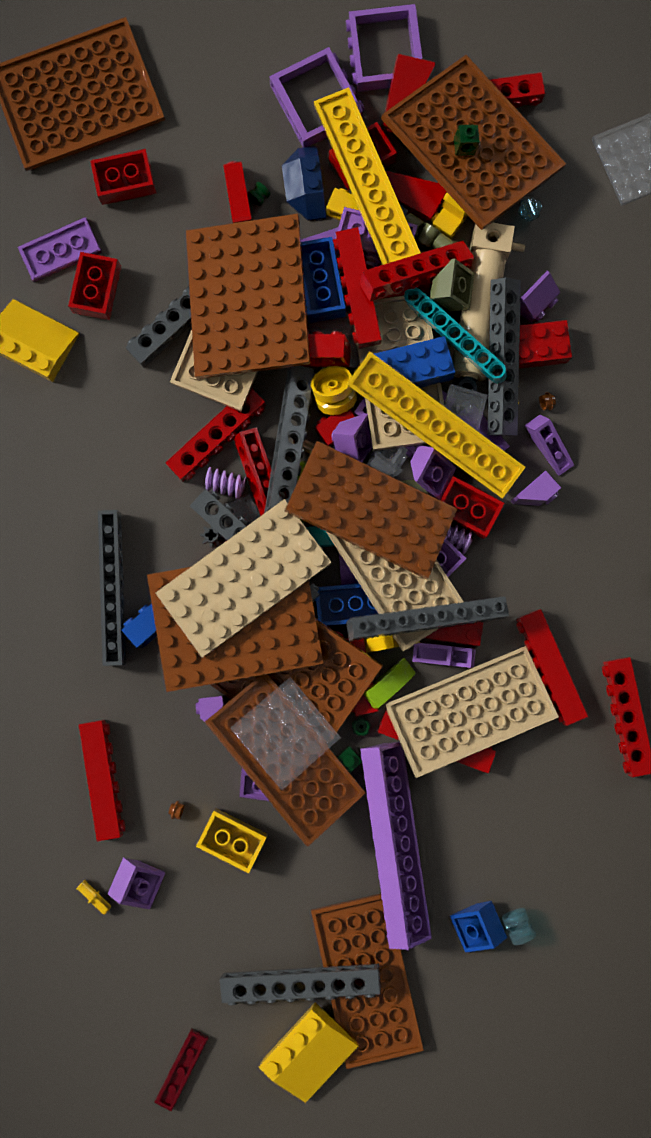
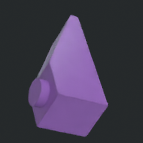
[525,415,574,476]

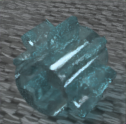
[518,197,542,221]

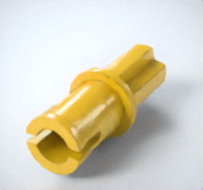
[76,880,111,915]

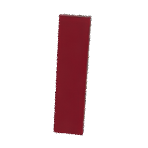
[154,1028,209,1112]

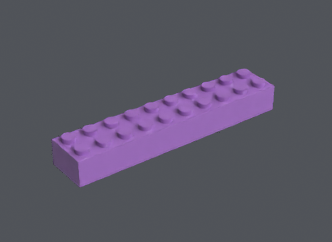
[361,742,432,950]

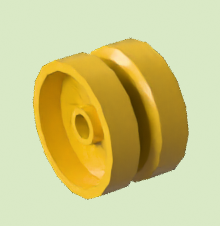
[311,366,357,415]

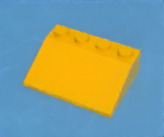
[0,299,79,382]
[259,1002,359,1103]

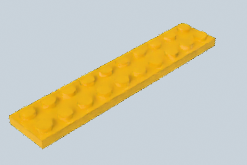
[314,87,421,265]
[346,352,526,499]

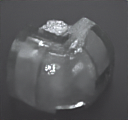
[366,445,409,477]

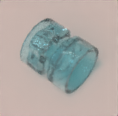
[502,908,536,945]

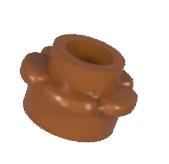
[539,392,556,411]
[169,801,185,820]

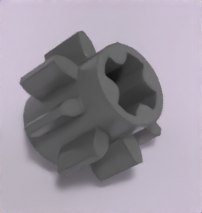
[200,526,224,548]

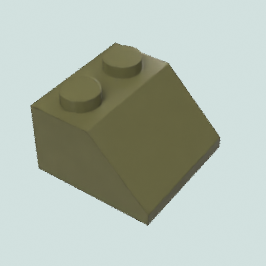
[430,259,475,312]

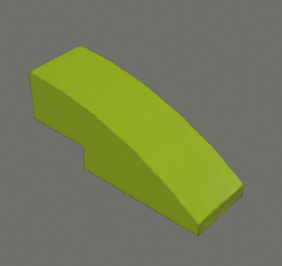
[363,658,416,708]

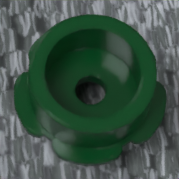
[352,717,371,736]

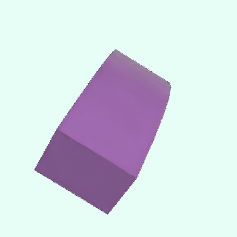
[412,643,476,668]

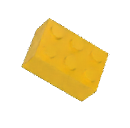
[196,808,268,873]

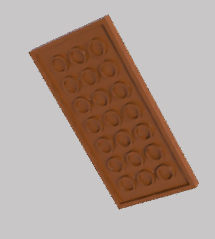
[284,441,457,579]
[205,674,365,846]
[311,893,424,1069]

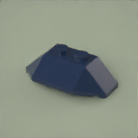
[282,146,326,221]

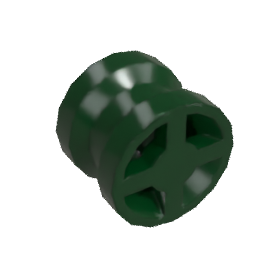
[247,182,271,206]

